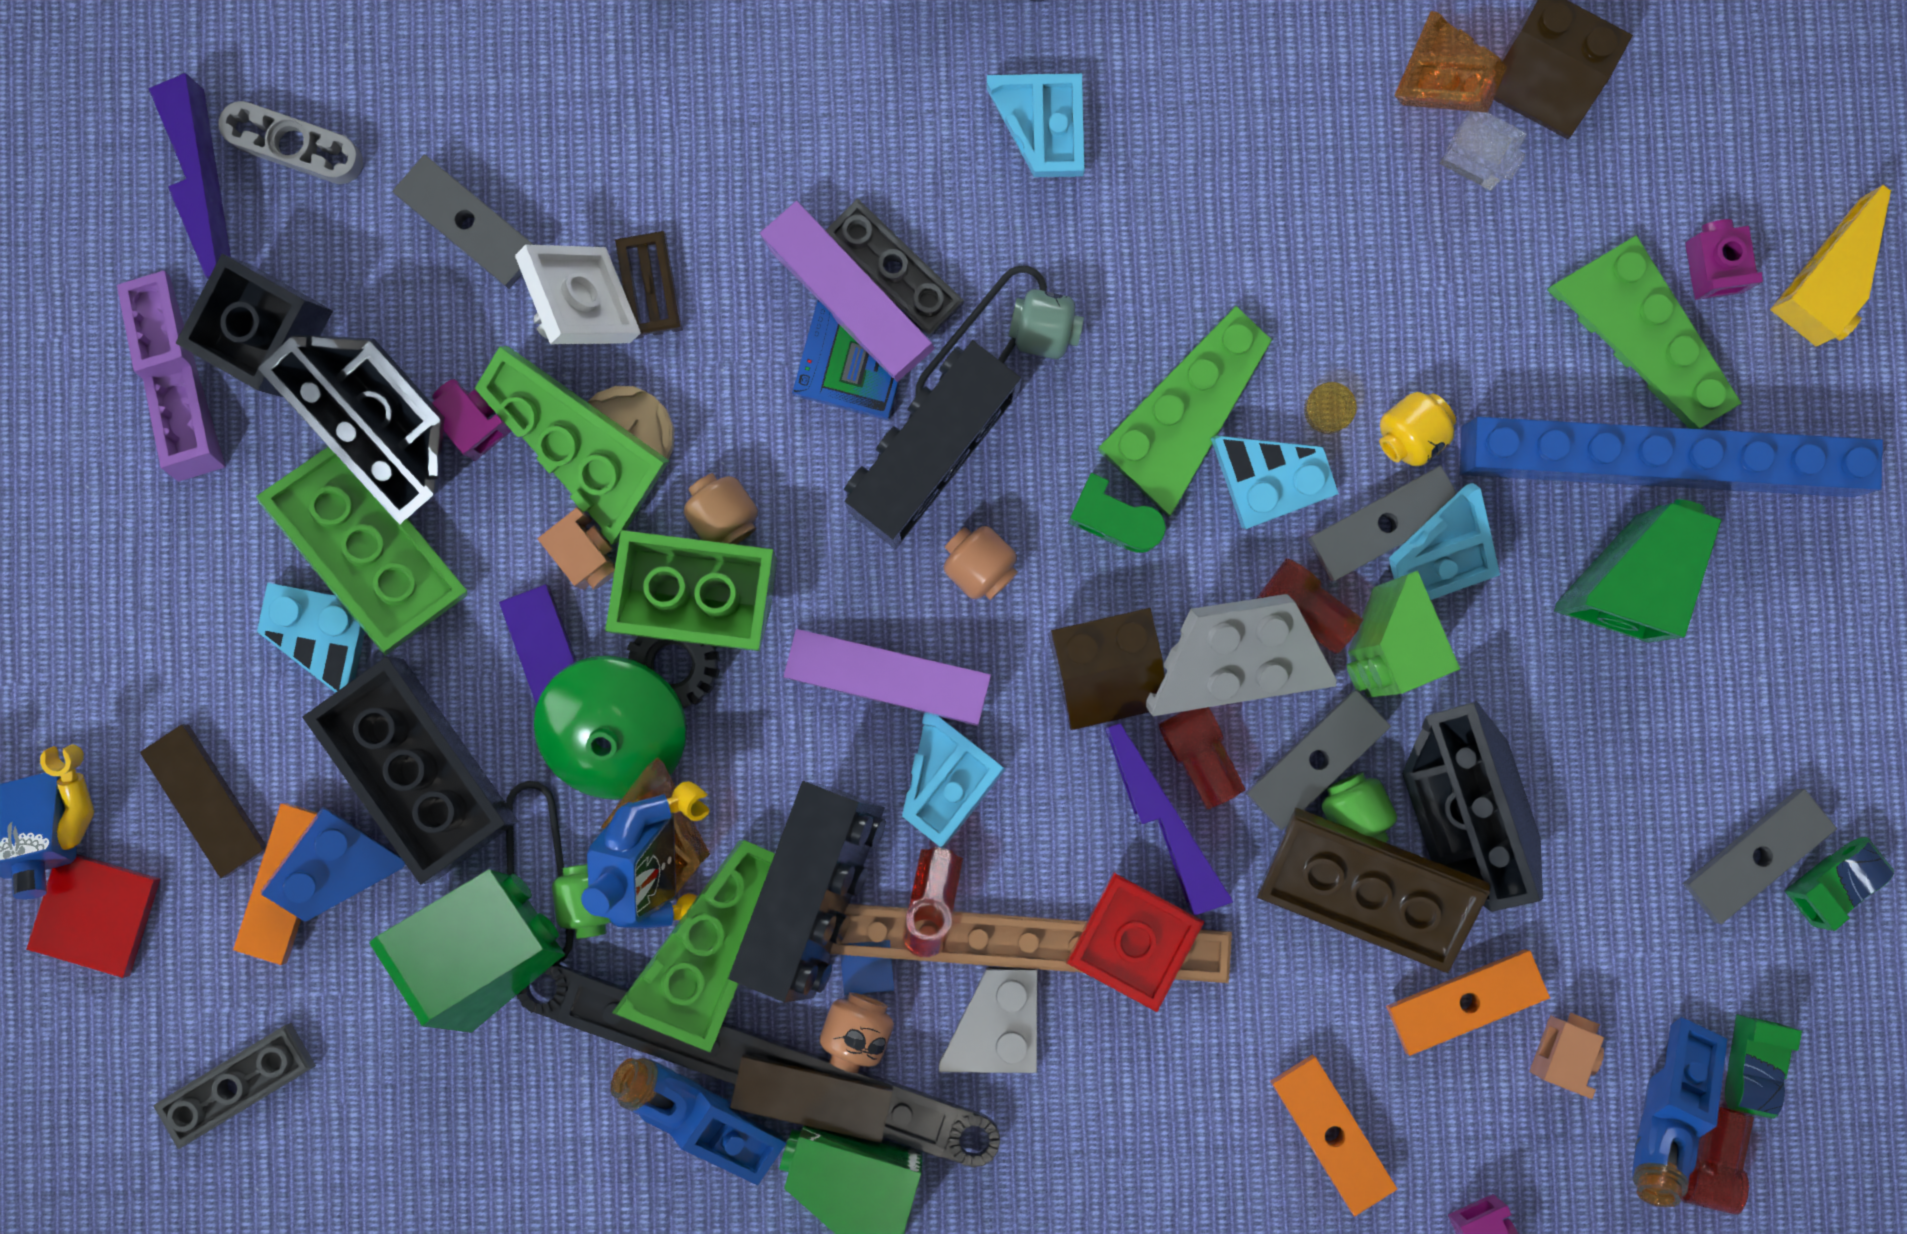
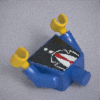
[581,781,710,929]

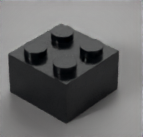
[176,254,333,397]

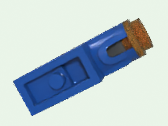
[1632,1017,1728,1208]
[610,1058,787,1185]

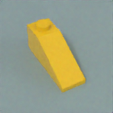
[1770,185,1891,347]

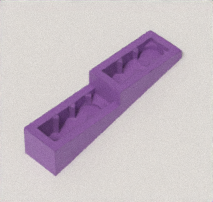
[760,201,935,382]
[117,271,226,482]
[783,629,991,726]

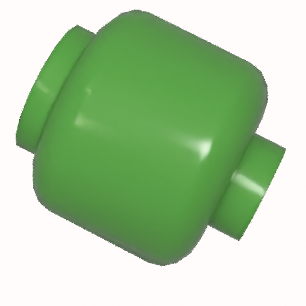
[1322,772,1397,842]
[552,864,611,938]

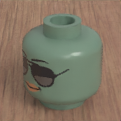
[1008,289,1084,359]

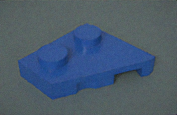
[261,806,405,922]

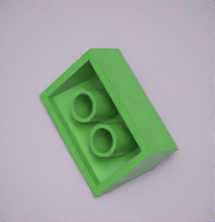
[605,530,778,651]
[1347,570,1460,698]

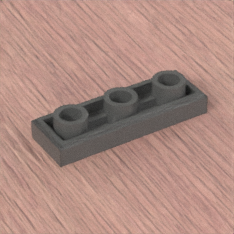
[392,154,534,289]
[825,198,964,339]
[1307,465,1457,582]
[1245,690,1391,830]
[1682,789,1837,924]
[153,1023,316,1149]

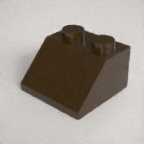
[1482,0,1633,139]
[1048,608,1165,731]

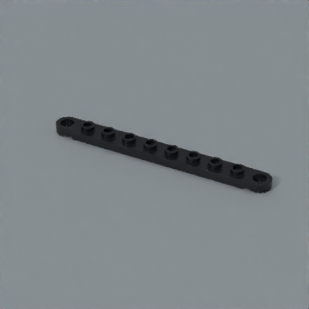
[517,963,1000,1168]

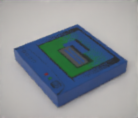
[792,300,914,421]

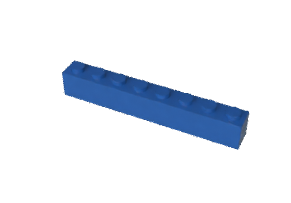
[1460,417,1883,497]

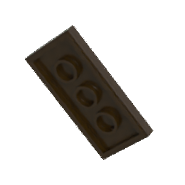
[1257,807,1490,973]

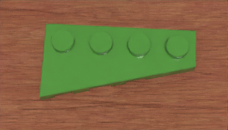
[1547,235,1742,429]
[1097,306,1272,518]
[475,346,669,545]
[612,840,775,1052]

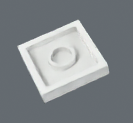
[515,245,641,344]

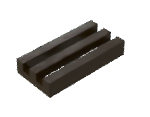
[615,231,683,339]

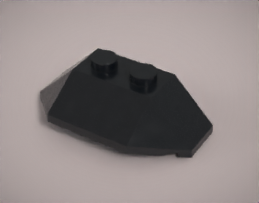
[257,335,445,524]
[1402,701,1543,912]

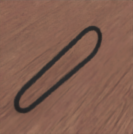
[915,265,1047,397]
[506,781,574,964]

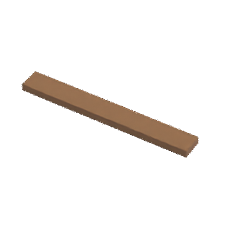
[830,903,1232,983]

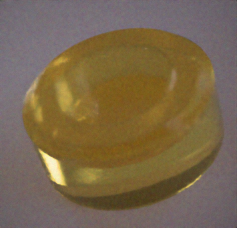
[1304,382,1357,434]

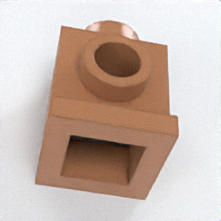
[537,507,615,590]
[1529,1012,1604,1099]

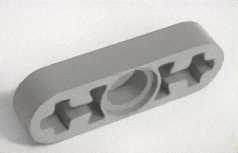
[218,101,363,184]

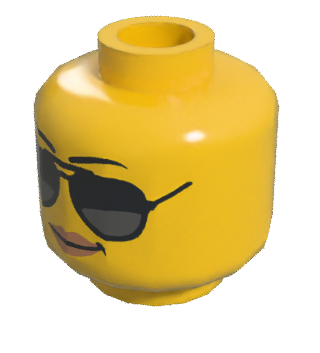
[1379,392,1456,466]

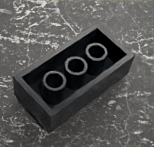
[844,340,1021,550]
[302,656,519,885]
[728,781,886,1003]

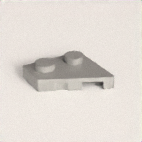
[939,968,1037,1073]

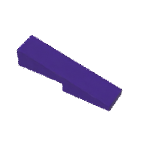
[148,73,231,279]
[1105,724,1233,915]

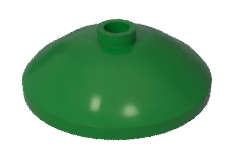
[534,656,687,800]

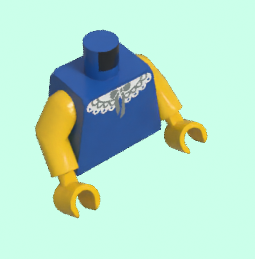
[0,744,94,900]

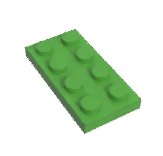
[256,446,467,656]

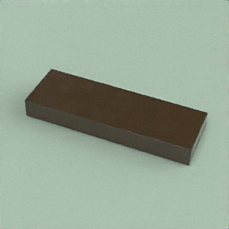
[140,724,267,879]
[730,1054,893,1143]

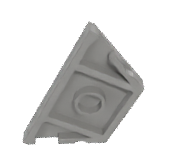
[1146,594,1337,716]

